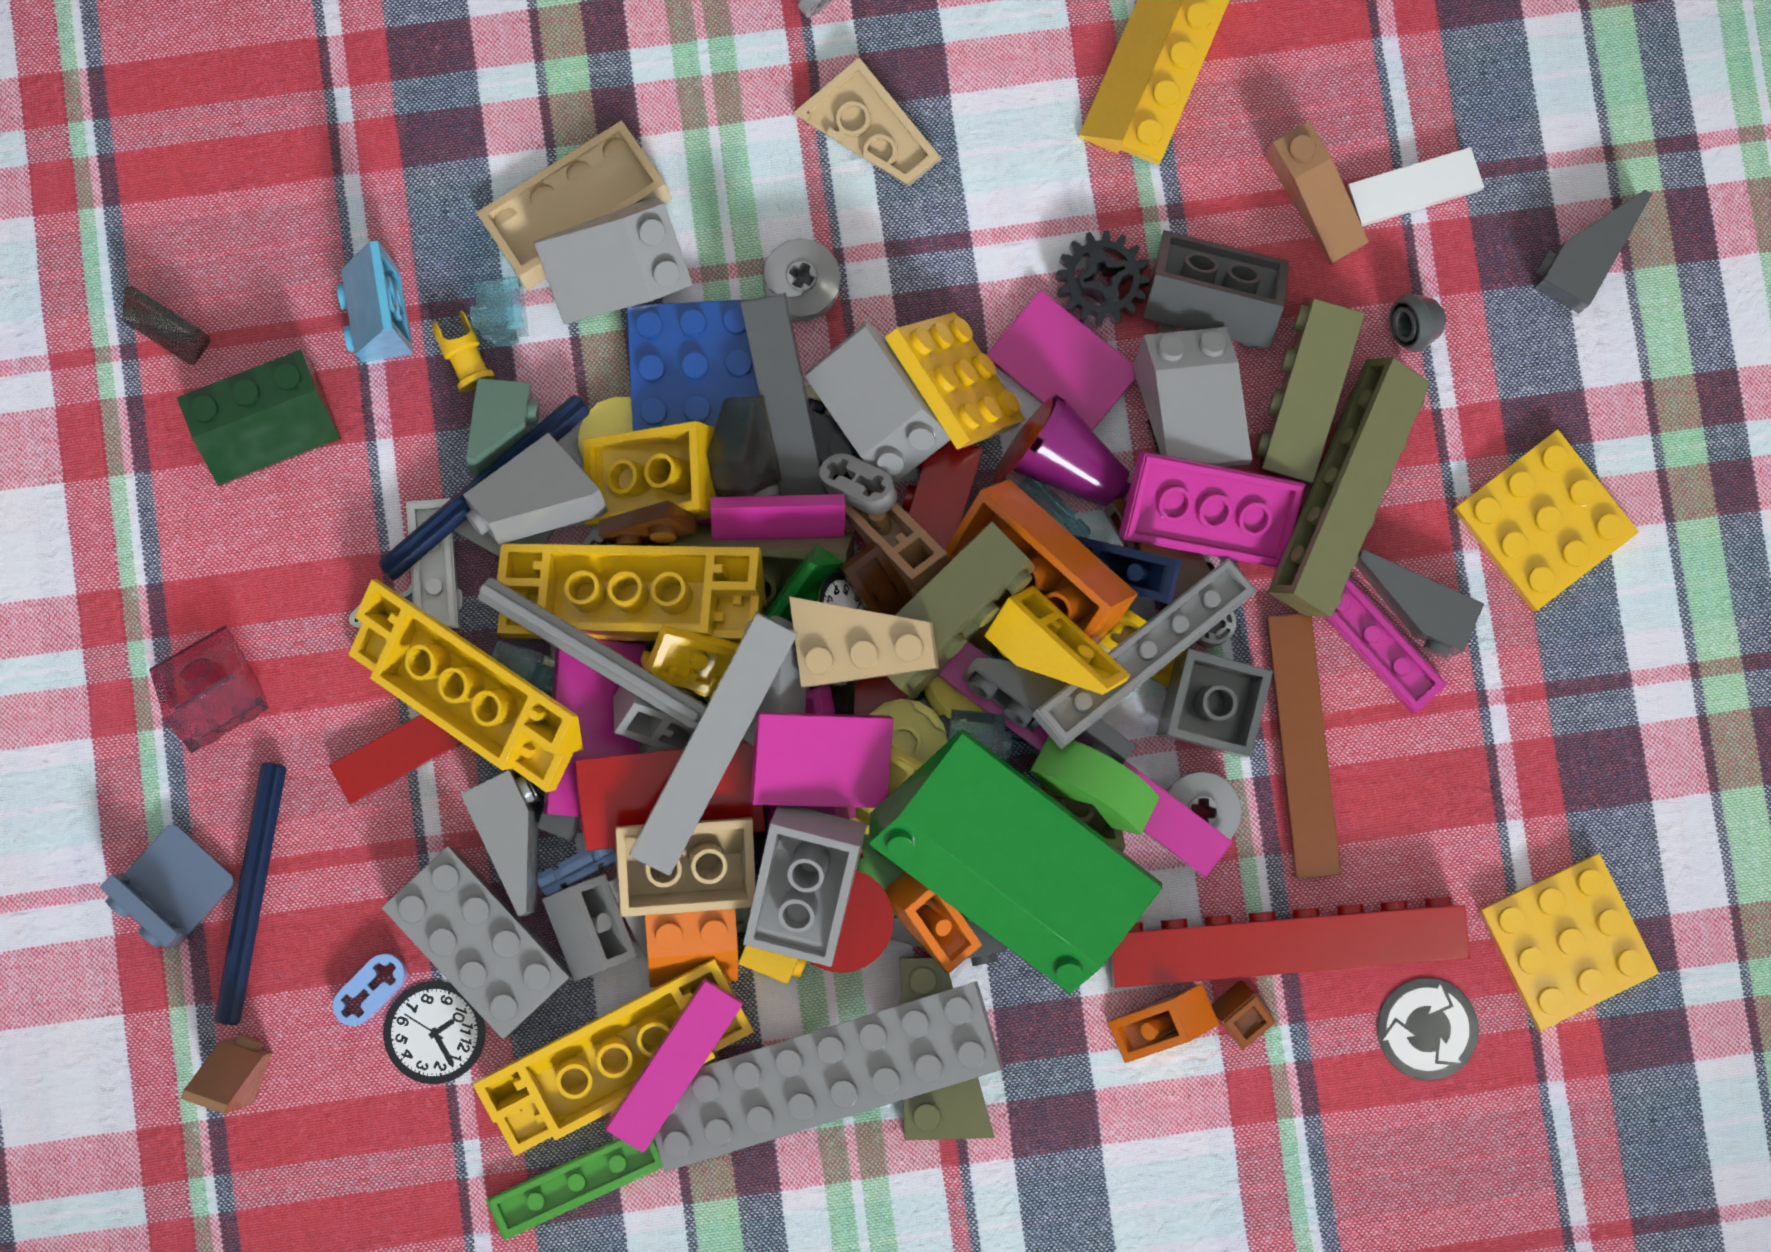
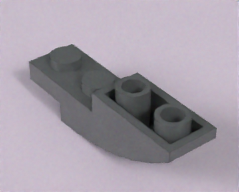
[962,657,1136,764]

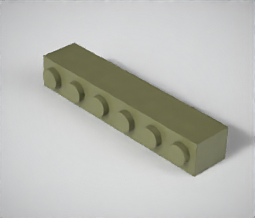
[1267,357,1431,617]

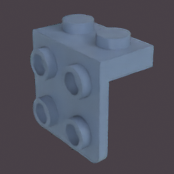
[99,825,235,948]

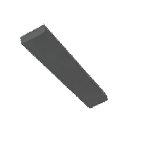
[740,293,828,496]

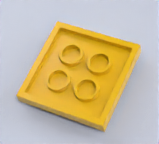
[884,312,1025,450]
[1453,429,1639,612]
[1478,853,1659,1031]

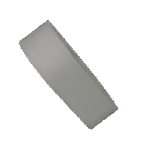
[819,453,897,515]

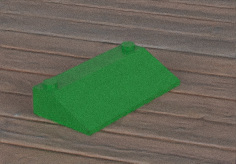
[868,728,1162,994]

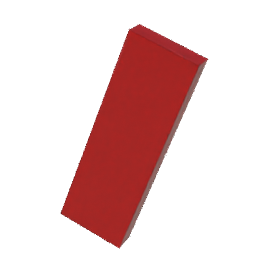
[329,714,463,804]

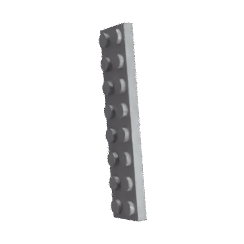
[655,981,1004,1172]

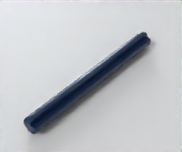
[378,395,590,580]
[214,762,286,1026]

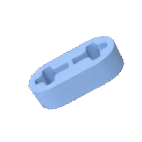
[333,953,408,1026]

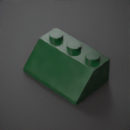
[177,350,341,486]

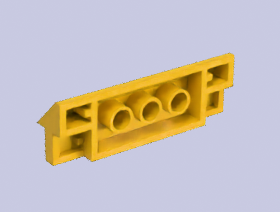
[1078,0,1230,166]
[497,544,767,643]
[348,579,583,792]
[473,958,754,1156]

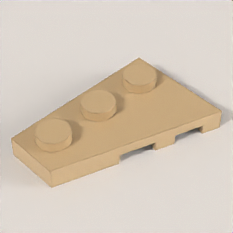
[793,58,942,187]
[789,596,939,688]

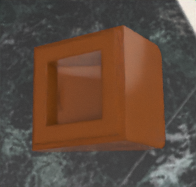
[1211,981,1276,1050]

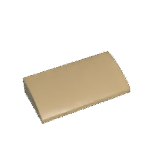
[476,120,672,291]

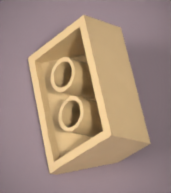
[615,817,756,917]

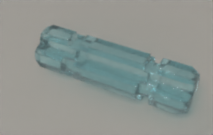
[1019,477,1091,538]

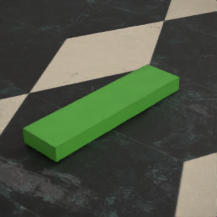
[486,1137,663,1241]

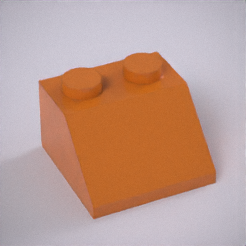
[645,909,738,988]

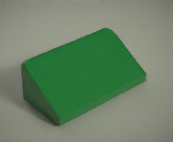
[765,544,843,623]

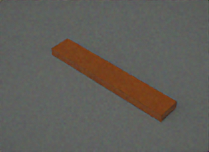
[1266,613,1341,879]

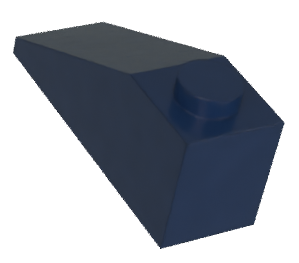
[1073,535,1182,604]

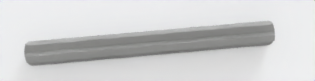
[478,578,706,729]

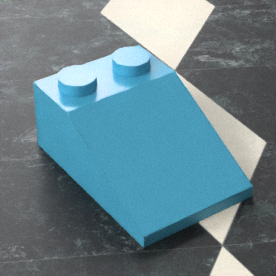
[337,240,414,363]

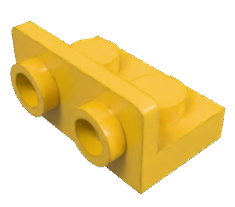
[640,625,739,697]

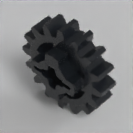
[1055,230,1151,327]

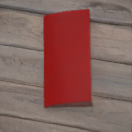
[575,742,766,851]

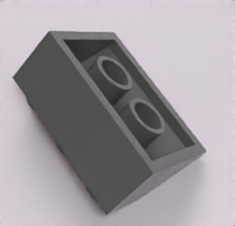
[1143,230,1289,349]

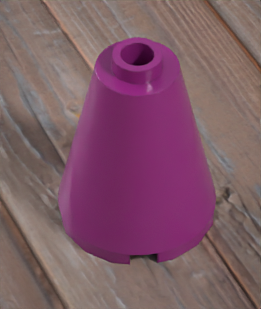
[1013,394,1131,507]

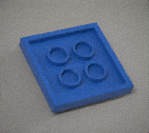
[627,299,765,433]

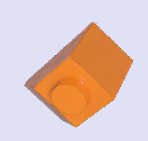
[885,872,982,974]
[1108,984,1220,1063]

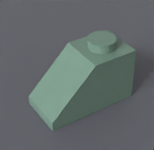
[466,378,540,477]

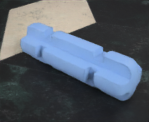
[537,848,616,897]

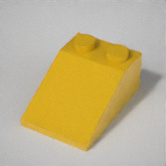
[583,421,725,526]

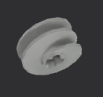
[763,238,841,321]
[1167,772,1242,839]

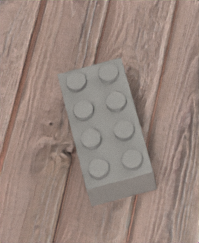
[382,846,572,1039]

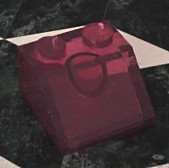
[149,625,269,753]

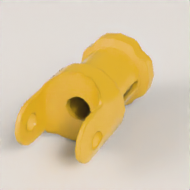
[432,310,495,393]

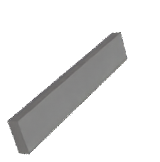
[1032,557,1257,749]
[629,611,798,876]

